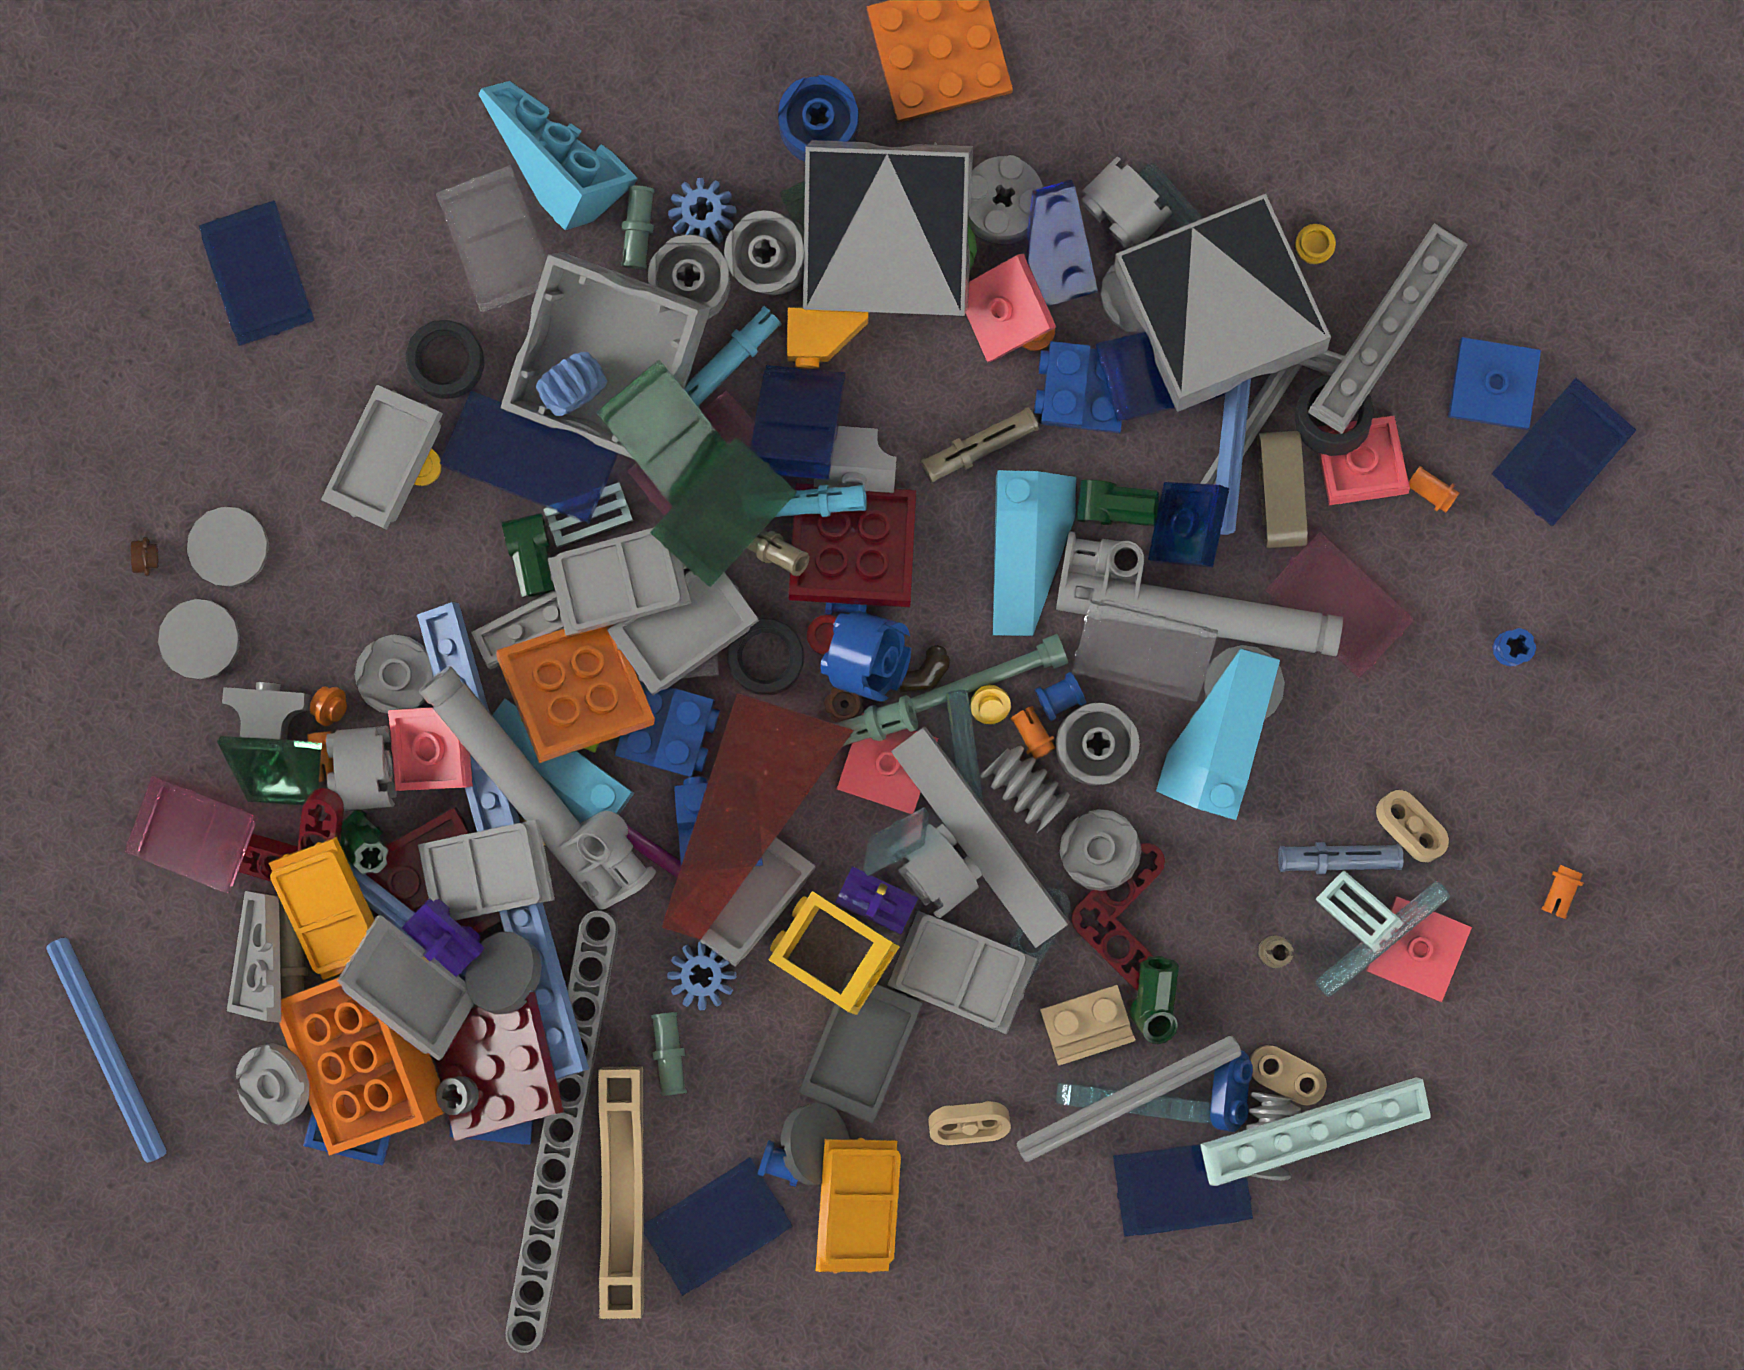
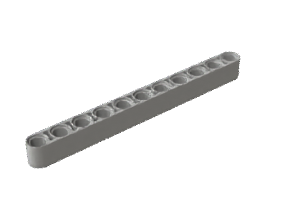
[506,910,618,1353]

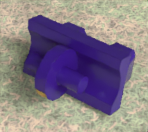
[835,866,918,935]
[401,898,484,977]

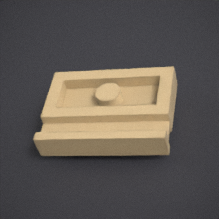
[1040,984,1135,1066]

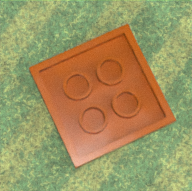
[867,0,1013,123]
[496,624,655,763]

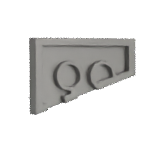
[227,891,281,1023]

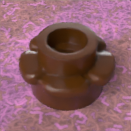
[131,537,159,577]
[824,687,864,723]

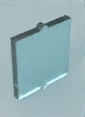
[863,807,929,876]

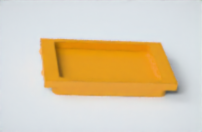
[269,837,375,980]
[816,1138,901,1273]

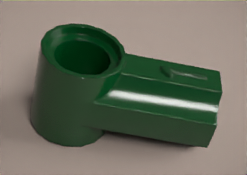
[1076,480,1159,526]
[502,513,555,598]
[340,810,388,874]
[1130,956,1179,1044]

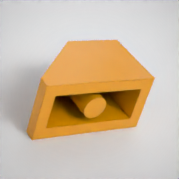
[787,308,869,369]

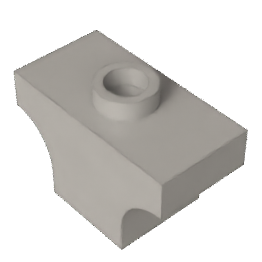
[814,426,896,493]
[222,682,311,742]

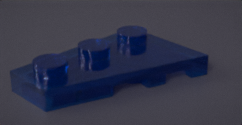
[1026,179,1098,307]

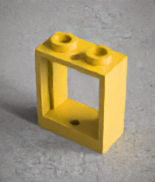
[769,891,900,1015]

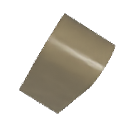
[1257,431,1308,549]

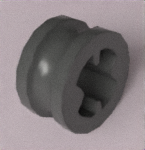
[437,1076,479,1115]

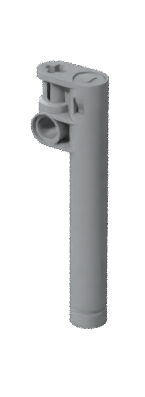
[1056,531,1343,657]
[419,666,656,910]

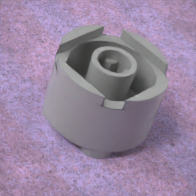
[968,155,1044,244]
[1081,157,1173,249]
[724,211,804,295]
[648,235,731,320]
[1055,703,1140,786]
[326,726,397,811]
[890,824,982,918]

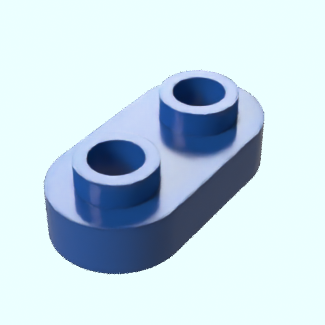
[1210,1051,1253,1132]

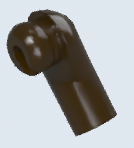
[899,645,950,693]

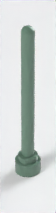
[910,634,1069,713]

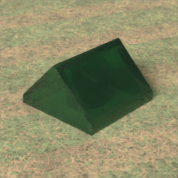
[217,736,322,805]

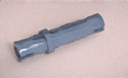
[1278,842,1403,875]

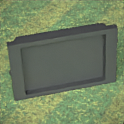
[798,972,923,1124]

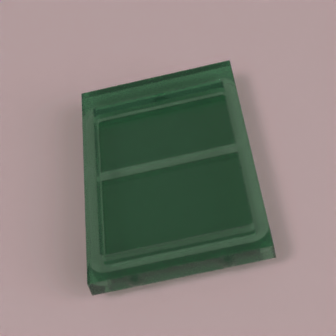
[596,360,736,509]
[650,437,797,587]

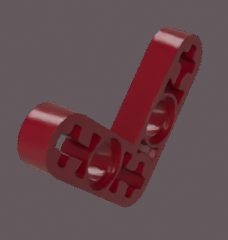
[218,788,344,882]
[1071,843,1165,991]

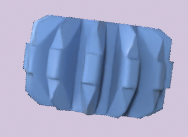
[668,178,737,243]
[536,352,607,416]
[667,941,737,1010]

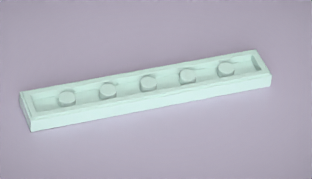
[1201,1077,1431,1186]

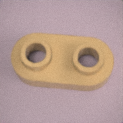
[1376,790,1449,862]
[1250,1045,1327,1105]
[928,1101,1011,1145]

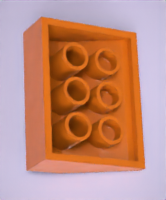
[279,977,445,1156]

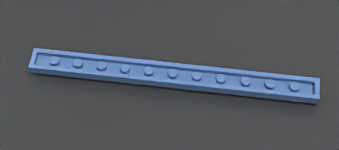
[417,602,589,1080]

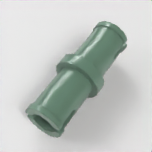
[621,186,655,269]
[651,1012,687,1096]

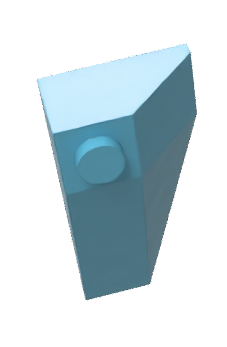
[478,81,638,230]
[993,470,1076,636]
[1156,648,1280,820]
[492,699,635,823]

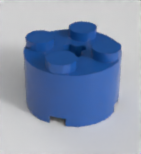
[778,75,859,162]
[821,611,911,701]

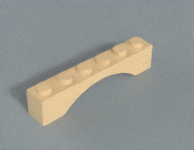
[599,1066,644,1319]

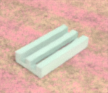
[543,482,633,548]
[1316,870,1403,953]

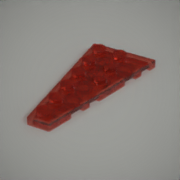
[662,693,854,940]

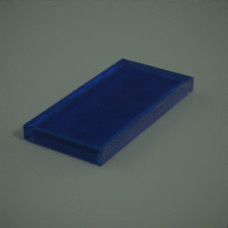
[440,391,619,524]

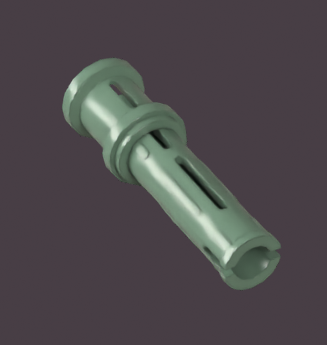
[794,695,918,759]

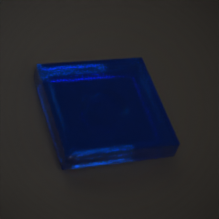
[1148,482,1230,568]

